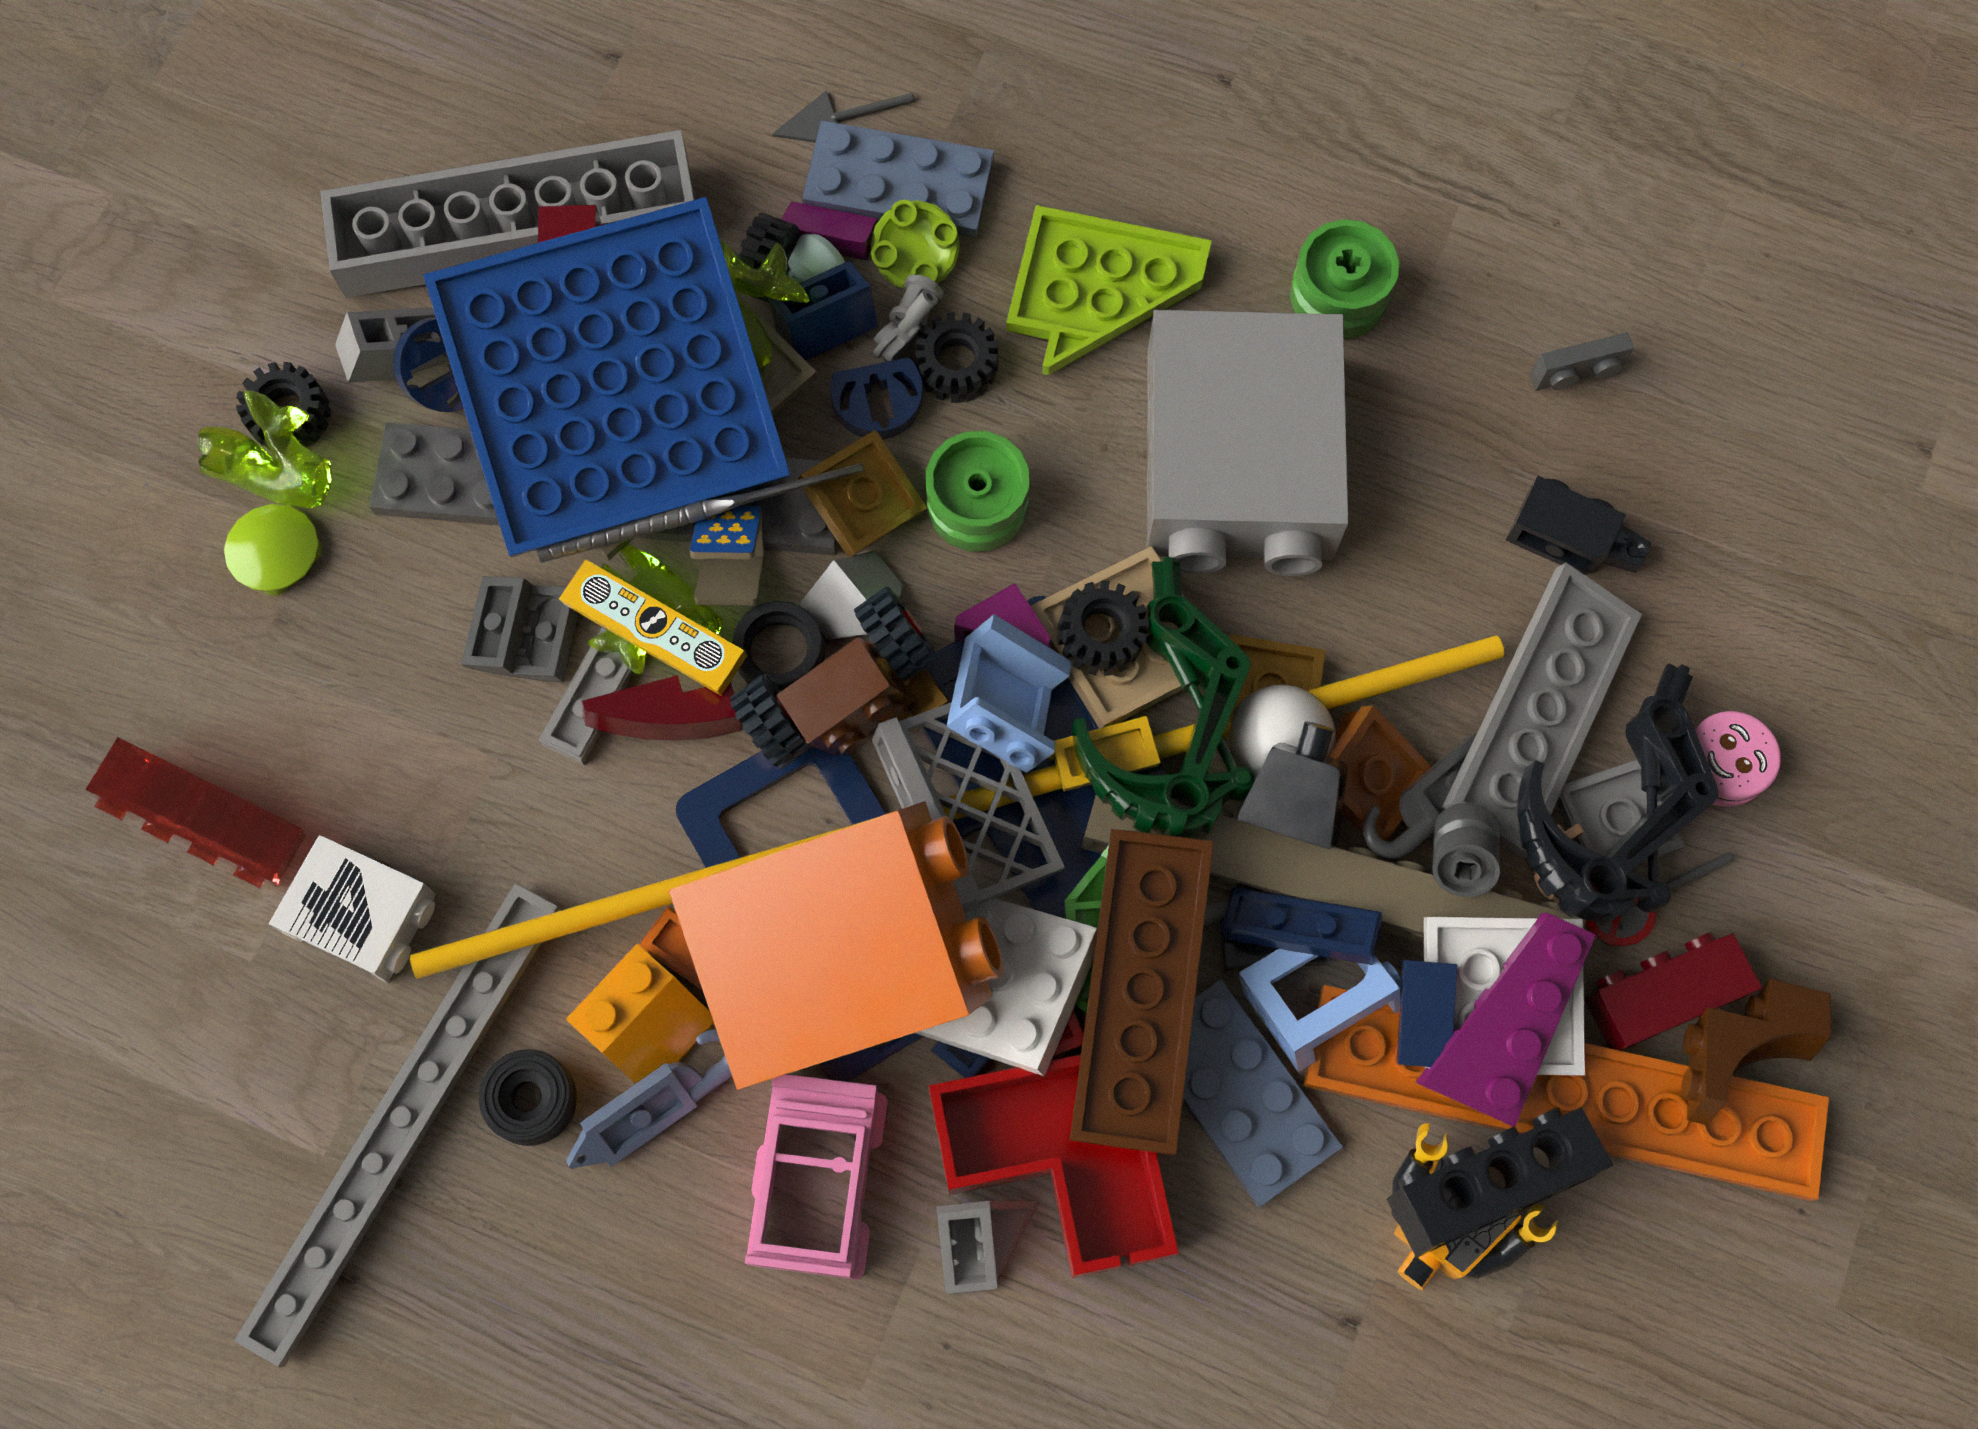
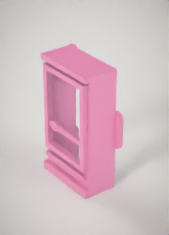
[745,1074,888,1280]

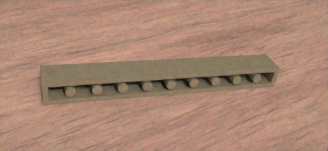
[1081,795,1586,946]

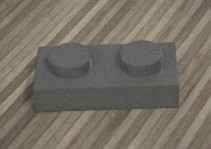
[1530,332,1634,391]

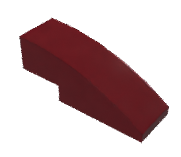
[582,675,741,741]

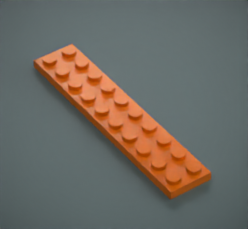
[1303,985,1829,1201]

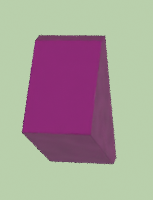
[954,583,1051,648]

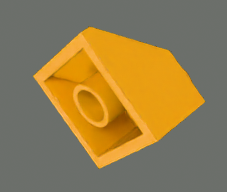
[565,943,715,1084]

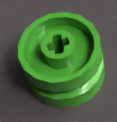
[1290,219,1399,340]
[926,431,1029,552]

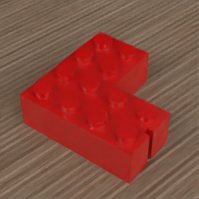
[928,1055,1179,1279]

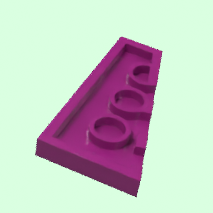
[1415,913,1596,1127]

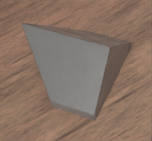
[799,551,903,642]
[936,1201,1040,1294]

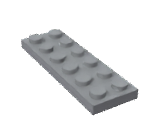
[1442,563,1642,858]

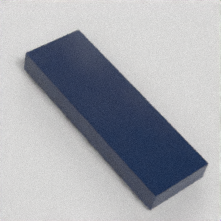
[1221,887,1383,965]

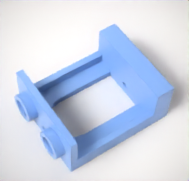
[1239,949,1401,1072]

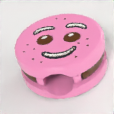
[1695,711,1781,807]

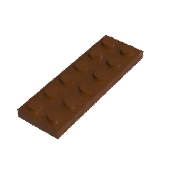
[1070,829,1214,1156]

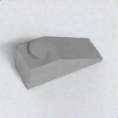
[335,307,449,383]

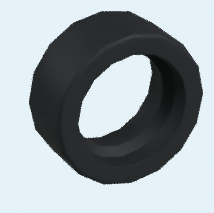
[732,600,825,691]

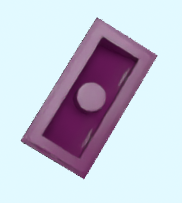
[781,201,878,260]

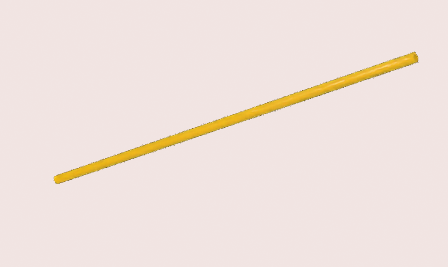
[410,635,1504,979]

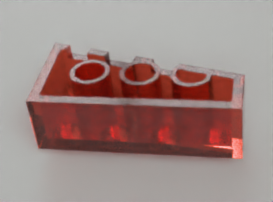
[85,737,306,889]

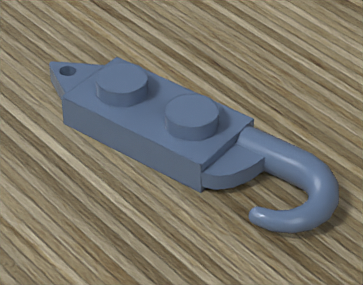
[566,1029,732,1169]

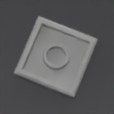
[1556,760,1685,864]

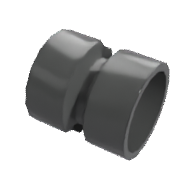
[1432,803,1500,897]

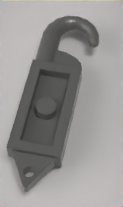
[1363,733,1476,859]

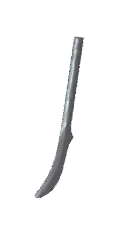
[536,463,865,563]

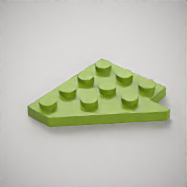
[1006,205,1212,375]

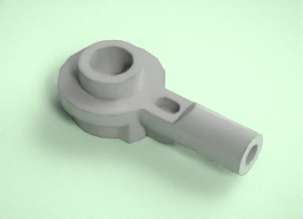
[873,289,938,361]

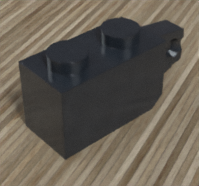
[1505,476,1651,575]

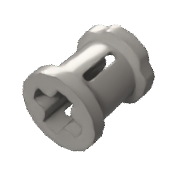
[889,275,944,336]

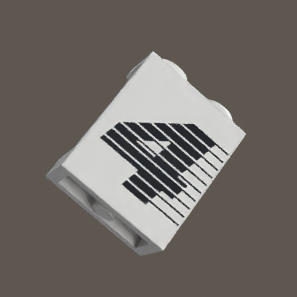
[269,835,436,983]

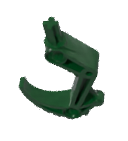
[1072,557,1255,838]

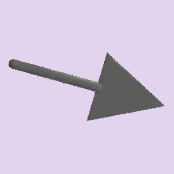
[772,90,915,143]

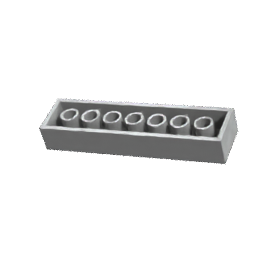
[320,130,696,298]

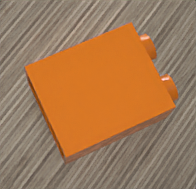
[669,801,1003,1090]

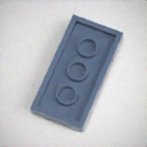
[802,120,994,238]
[1183,980,1343,1208]

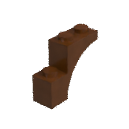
[1681,979,1831,1125]

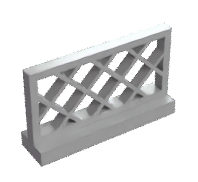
[872,702,1065,913]

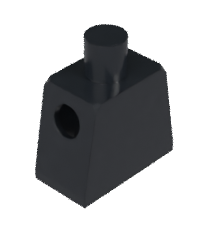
[1237,721,1348,850]

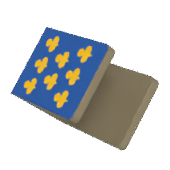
[690,506,765,606]

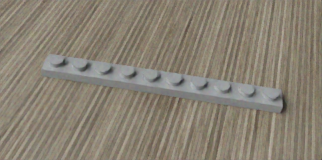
[234,884,561,1367]

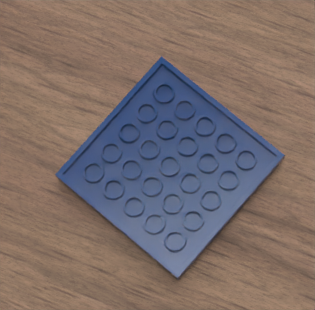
[423,197,790,558]

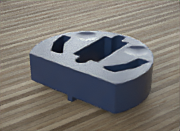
[393,317,464,412]
[830,357,923,439]

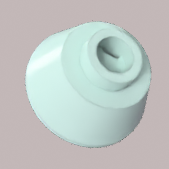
[788,234,845,285]

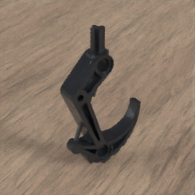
[1517,663,1718,926]

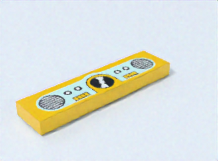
[559,559,748,696]

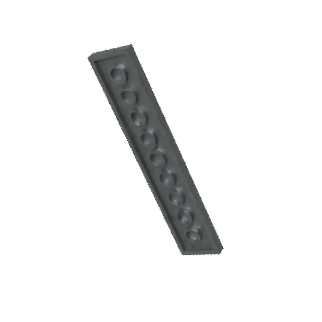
[369,422,837,555]

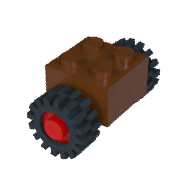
[730,586,938,769]

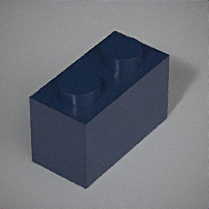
[768,261,878,361]

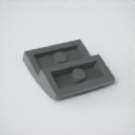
[461,576,579,682]

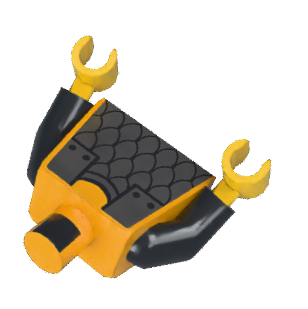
[1391,1123,1559,1291]

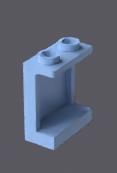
[946,614,1072,773]

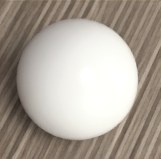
[1226,685,1336,780]

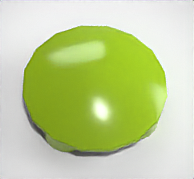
[871,200,960,289]
[224,504,323,596]

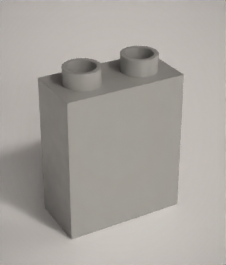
[1146,310,1348,576]

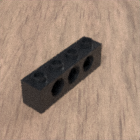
[1387,1107,1613,1258]

